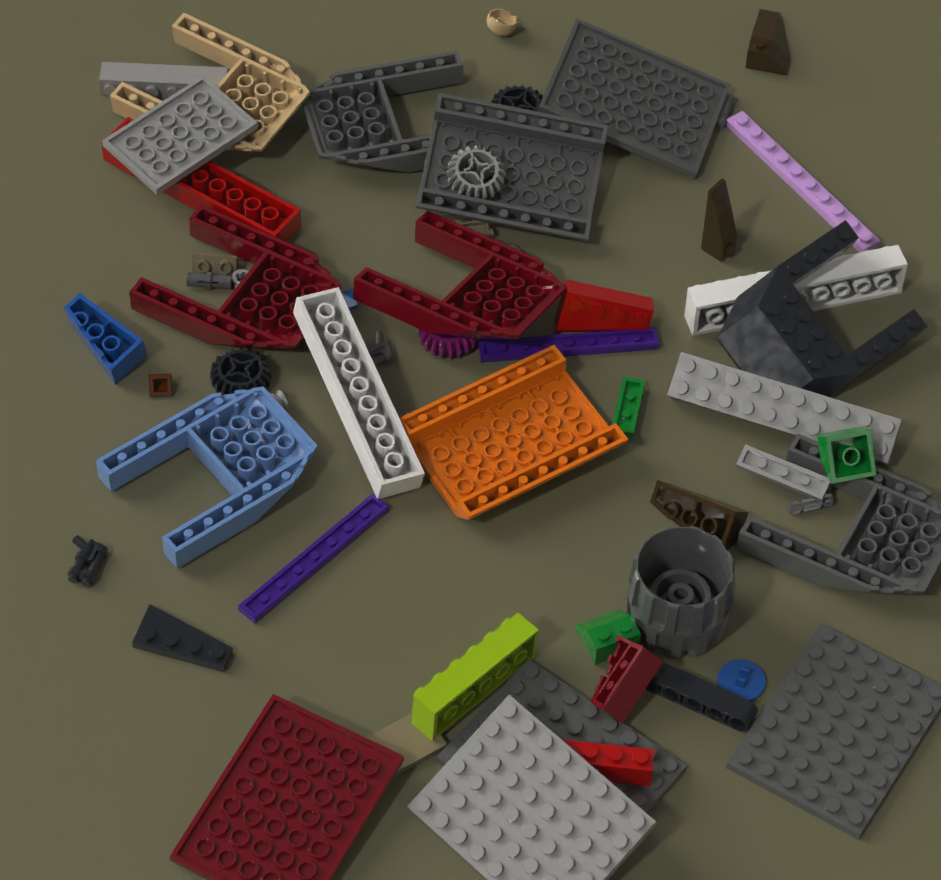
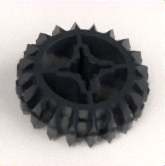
[491,84,543,111]
[210,347,272,395]

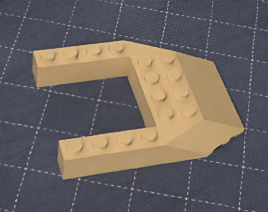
[110,13,310,152]

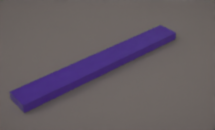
[478,327,659,363]
[238,494,389,624]

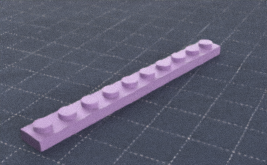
[726,111,880,252]

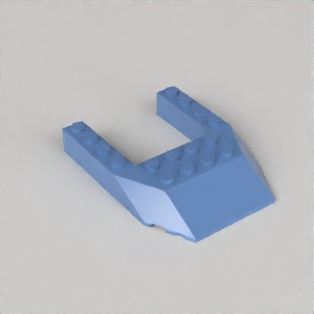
[96,387,318,569]

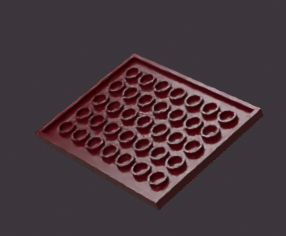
[169,694,404,880]

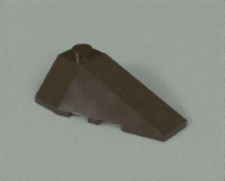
[745,9,790,76]
[701,178,737,262]
[650,480,749,551]

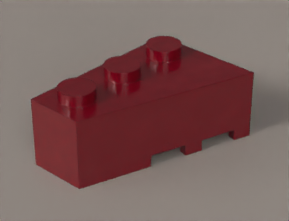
[590,635,663,724]

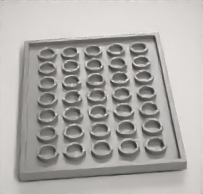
[407,695,657,880]

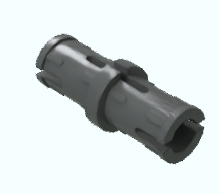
[186,272,232,290]

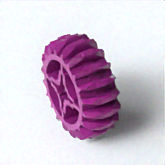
[418,329,478,359]

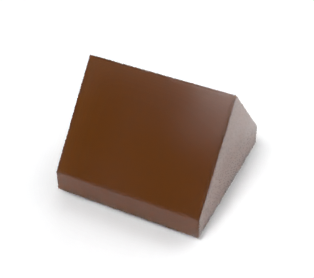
[148,373,173,397]

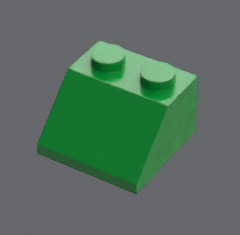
[817,427,876,484]
[575,610,641,665]

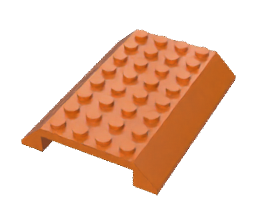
[399,345,629,520]

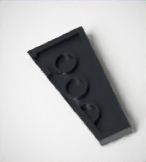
[132,604,233,673]

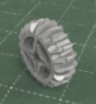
[446,145,506,200]

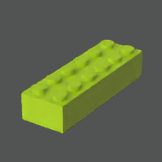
[411,613,539,741]

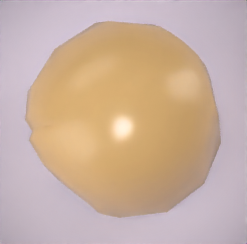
[487,9,519,36]

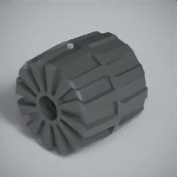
[627,526,736,659]

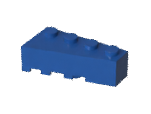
[64,293,147,385]

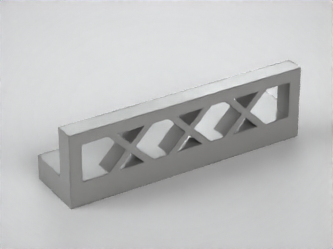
[736,444,832,502]

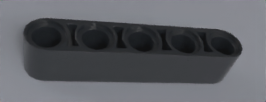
[646,662,758,732]

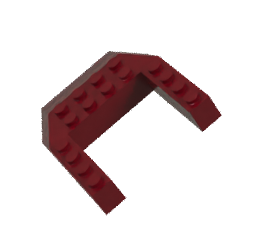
[129,205,341,348]
[353,210,566,339]

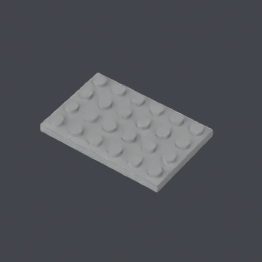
[102,75,258,195]

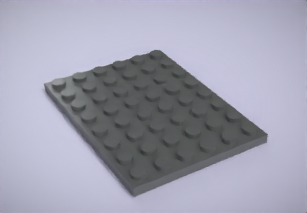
[537,18,730,179]
[726,623,941,840]
[436,659,687,814]

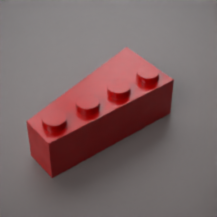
[554,279,654,330]

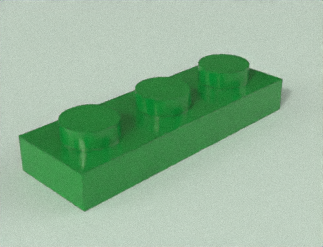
[612,377,645,439]

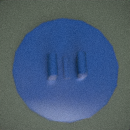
[717,659,766,701]

